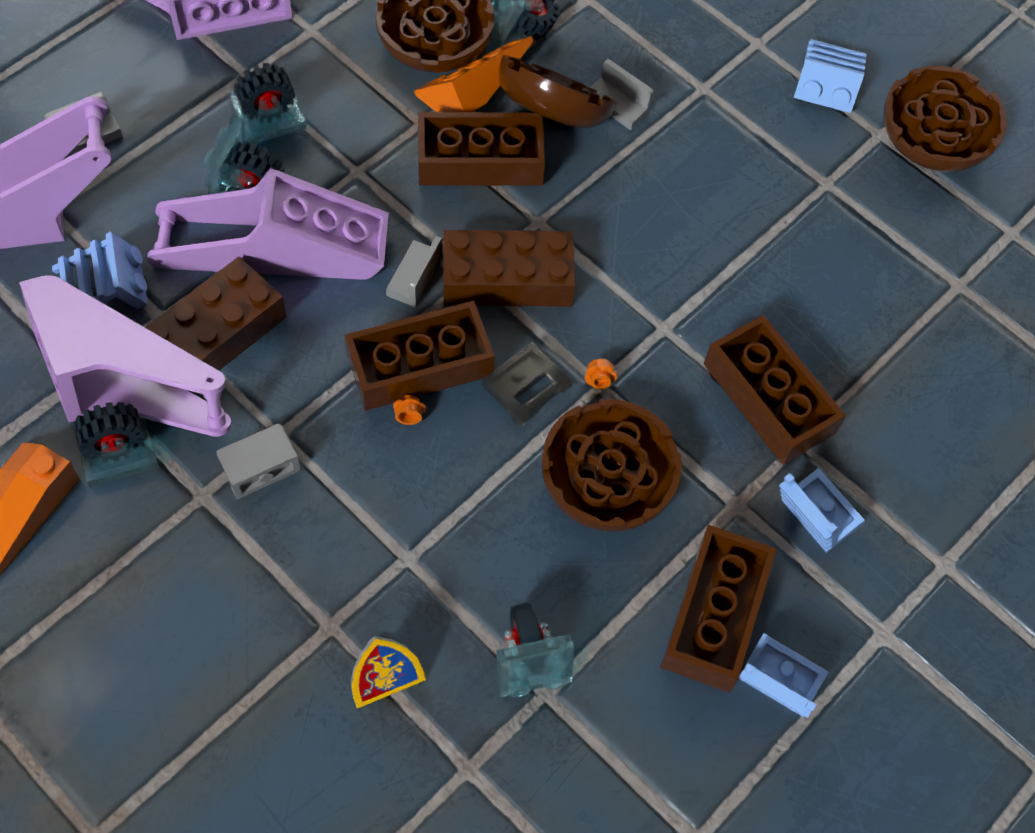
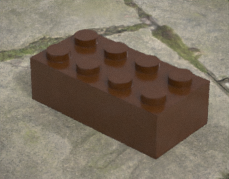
[418,112,545,186]
[443,230,575,307]
[145,256,287,393]
[344,301,495,411]
[704,315,846,465]
[660,524,777,693]

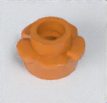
[584,359,617,389]
[393,395,426,425]

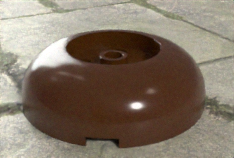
[375,0,494,73]
[498,55,617,128]
[883,66,1007,172]
[542,399,682,532]

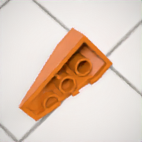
[414,36,533,112]
[0,443,79,575]

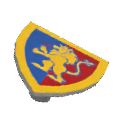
[350,636,426,709]

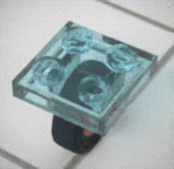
[496,603,575,697]

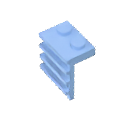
[794,39,867,113]
[52,232,148,310]
[779,468,865,553]
[739,633,829,718]

